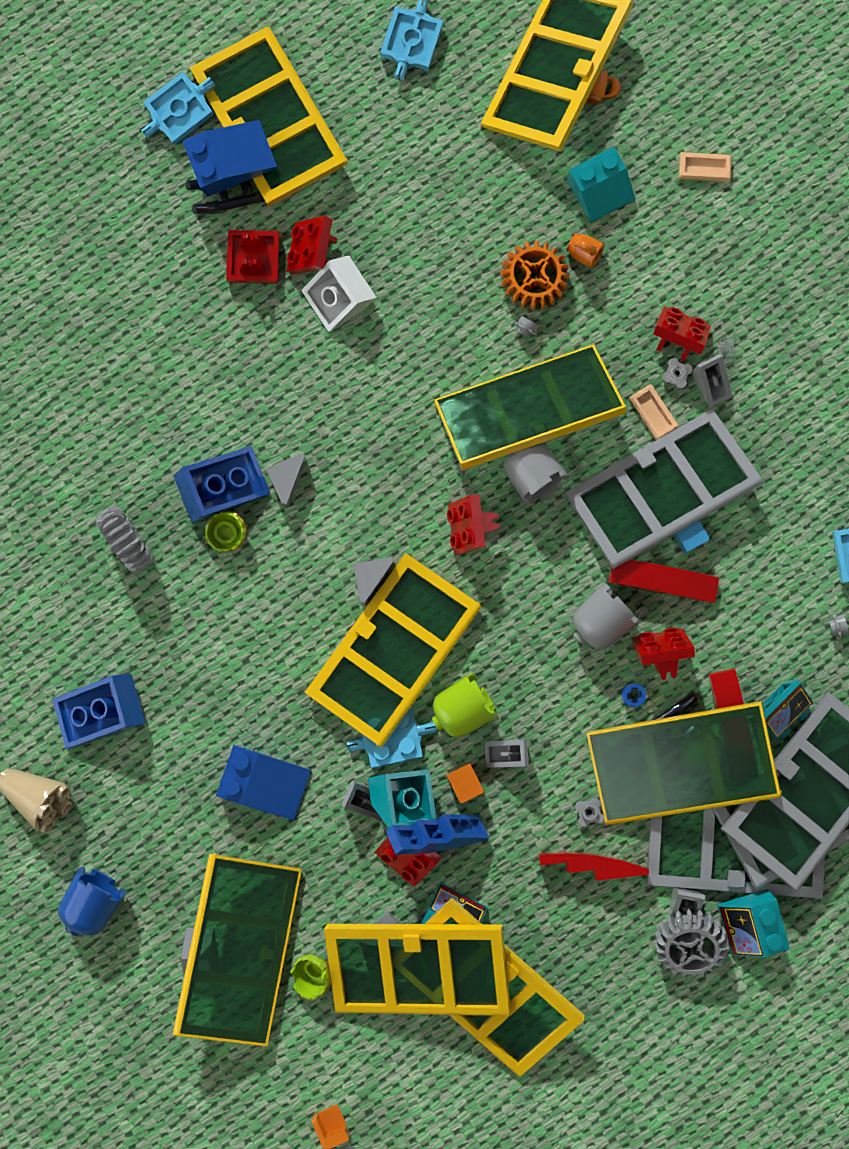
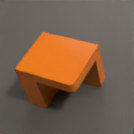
[446,763,484,803]
[311,1105,350,1149]

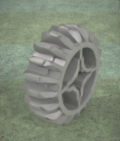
[96,505,153,573]
[655,908,729,979]

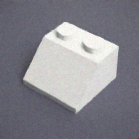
[301,256,377,332]

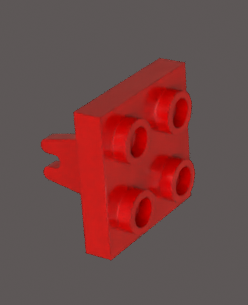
[286,215,338,275]
[226,230,280,284]
[653,306,711,362]
[447,494,500,555]
[631,627,695,680]
[374,837,442,887]

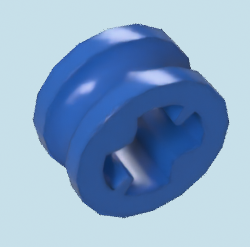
[621,683,646,707]

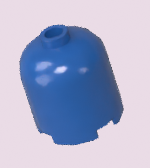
[58,867,126,936]

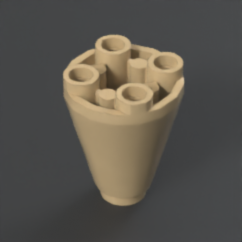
[0,768,72,834]

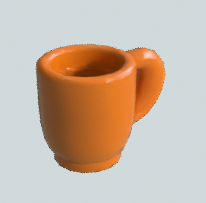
[579,69,621,105]
[567,233,605,269]

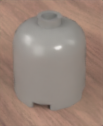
[504,443,569,506]
[572,583,640,649]

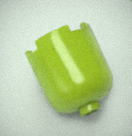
[432,672,499,738]

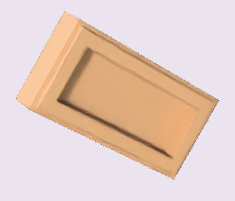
[678,152,731,182]
[629,384,679,440]

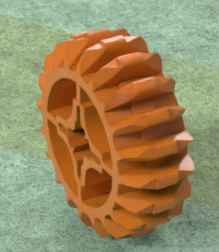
[500,240,570,311]

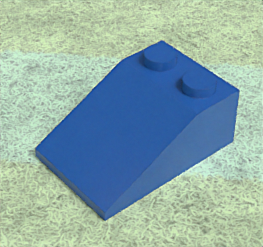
[183,120,278,197]
[173,446,271,524]
[52,674,145,749]
[216,745,311,820]

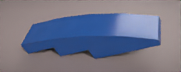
[386,814,489,855]

